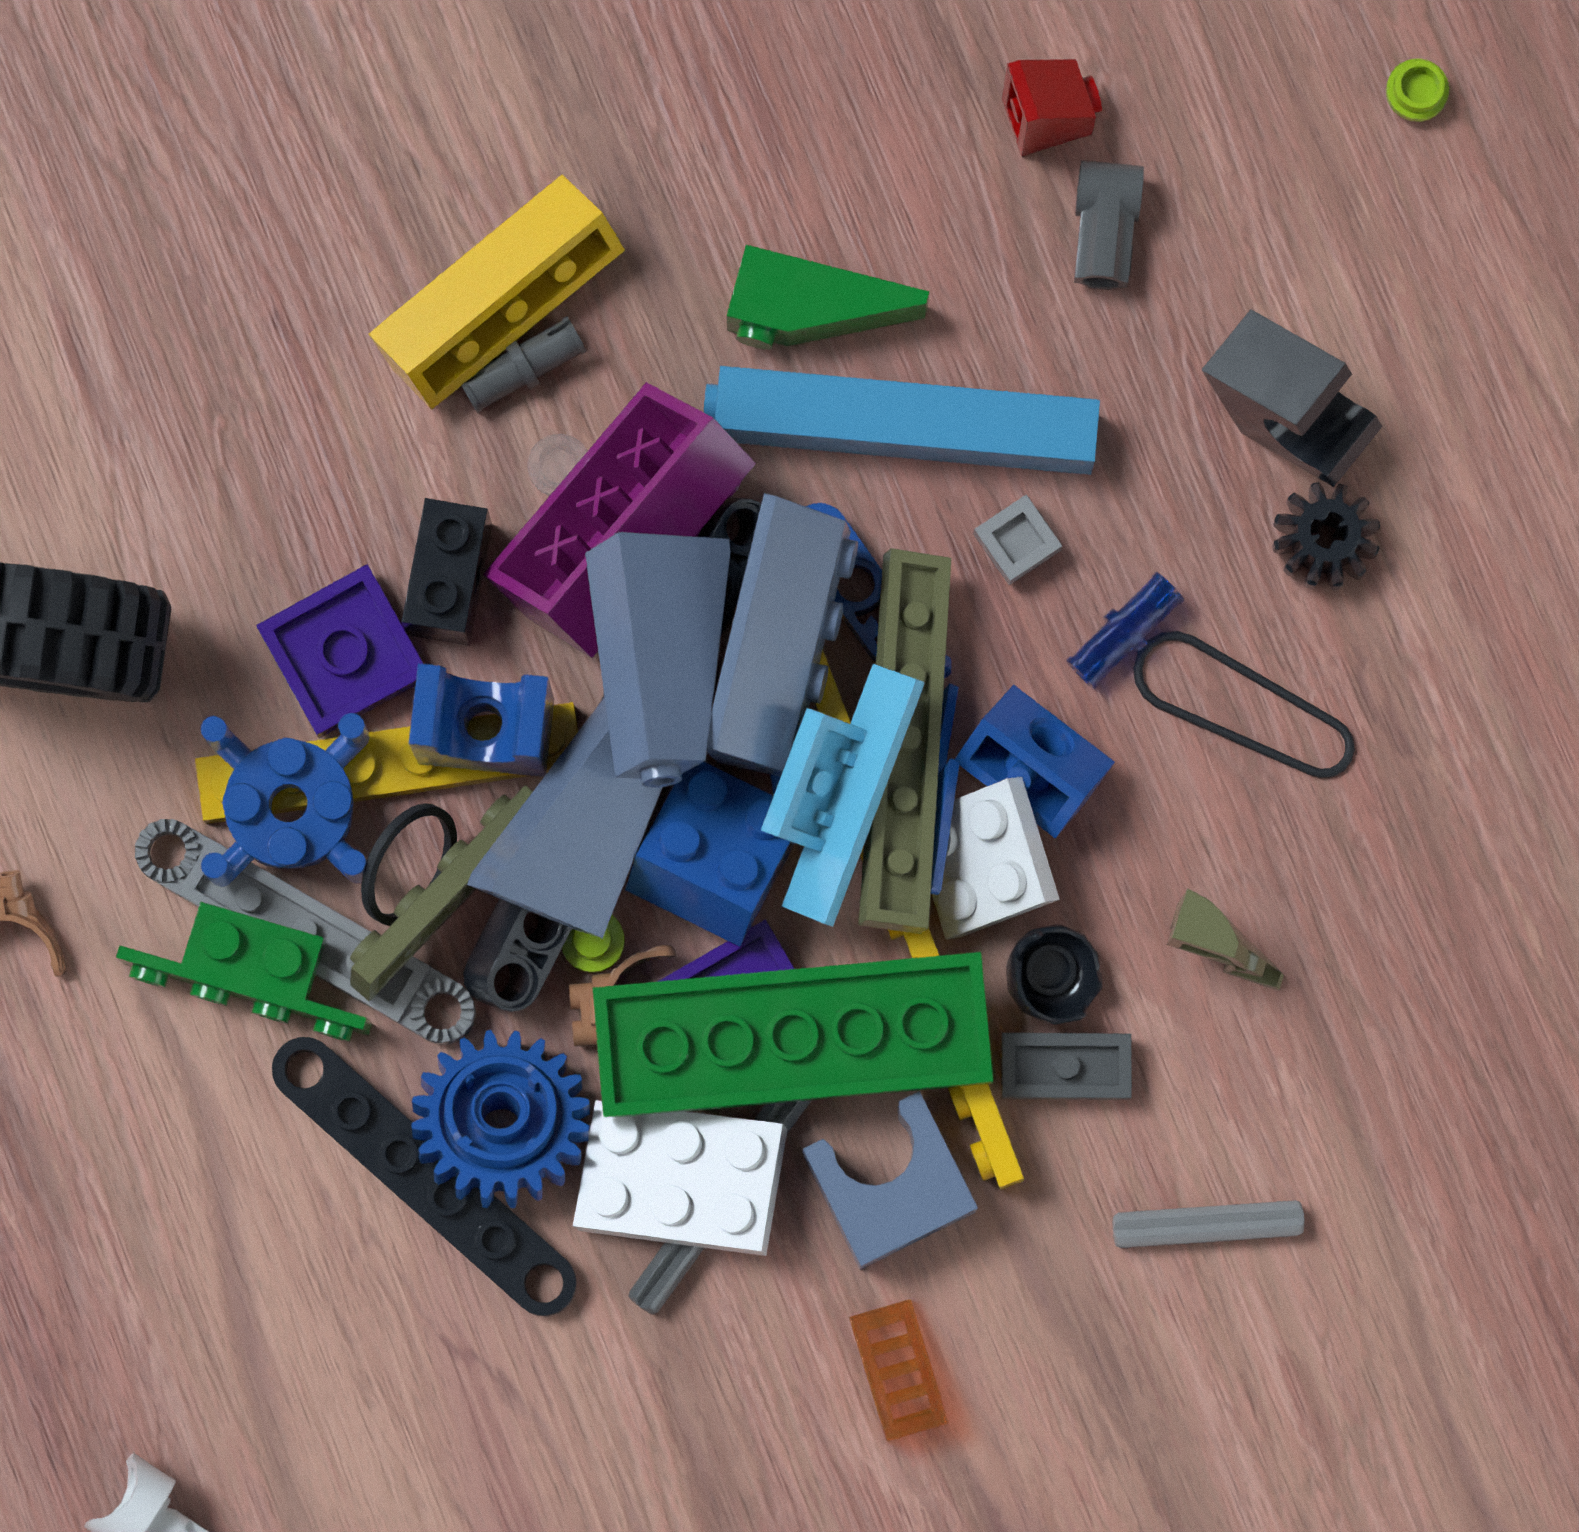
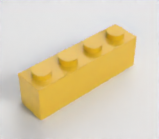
[368,174,625,410]

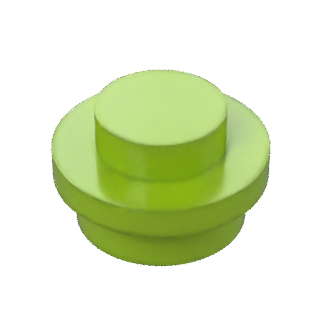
[1386,59,1449,122]
[562,915,625,973]

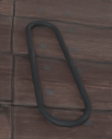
[1133,631,1355,778]

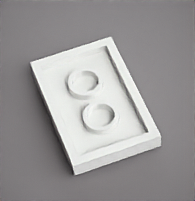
[573,1100,788,1256]

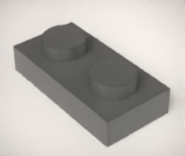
[1001,1033,1132,1100]

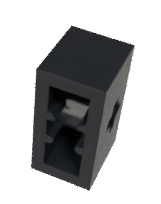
[401,498,492,646]

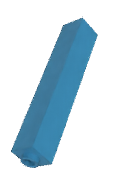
[703,366,1100,475]

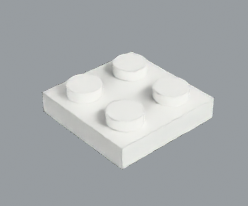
[932,777,1060,940]

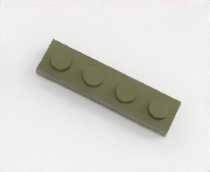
[350,785,533,1002]

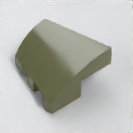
[1167,888,1284,990]

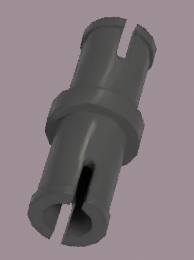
[461,316,587,413]

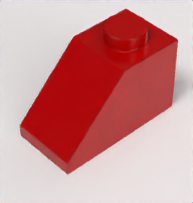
[1002,59,1102,157]

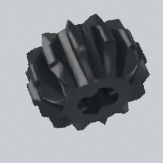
[1272,482,1380,591]

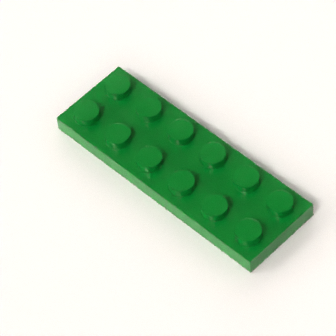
[593,952,993,1119]

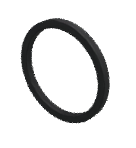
[361,803,457,926]

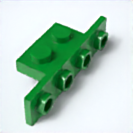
[116,902,372,1042]

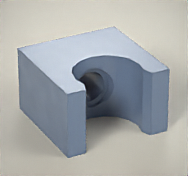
[803,1091,978,1270]

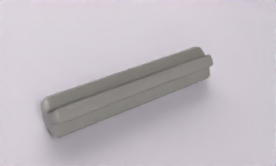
[1112,1200,1305,1248]

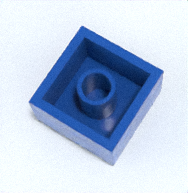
[625,762,795,947]

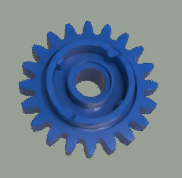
[411,1030,590,1208]

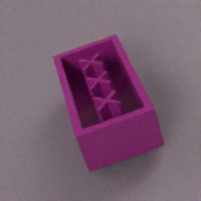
[483,382,756,658]

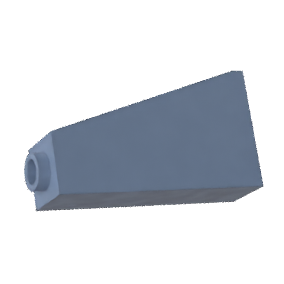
[585,532,731,787]
[467,697,662,938]

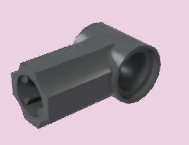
[1074,160,1144,290]

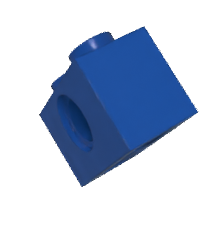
[955,685,1115,838]

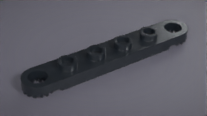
[272,1037,577,1317]

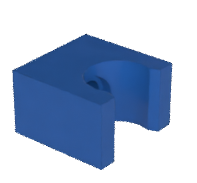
[409,663,555,777]

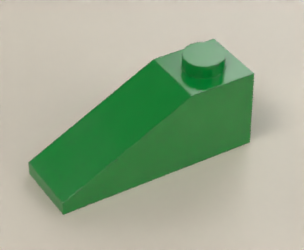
[726,244,930,350]

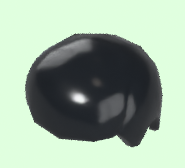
[1006,924,1103,1025]

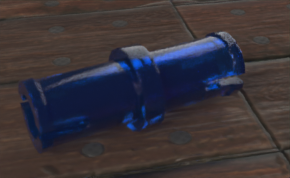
[1066,572,1185,690]

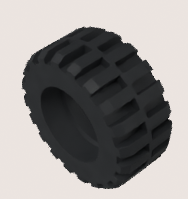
[0,562,172,702]

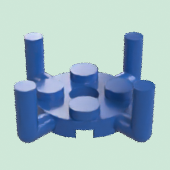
[201,713,370,887]

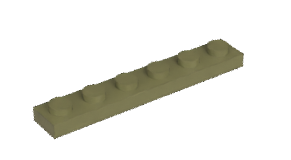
[858,548,952,934]

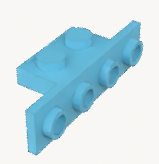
[761,664,925,927]

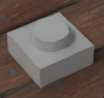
[973,494,1062,585]

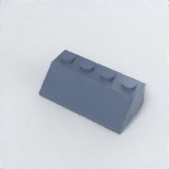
[707,493,858,777]

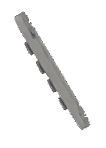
[135,819,476,1045]

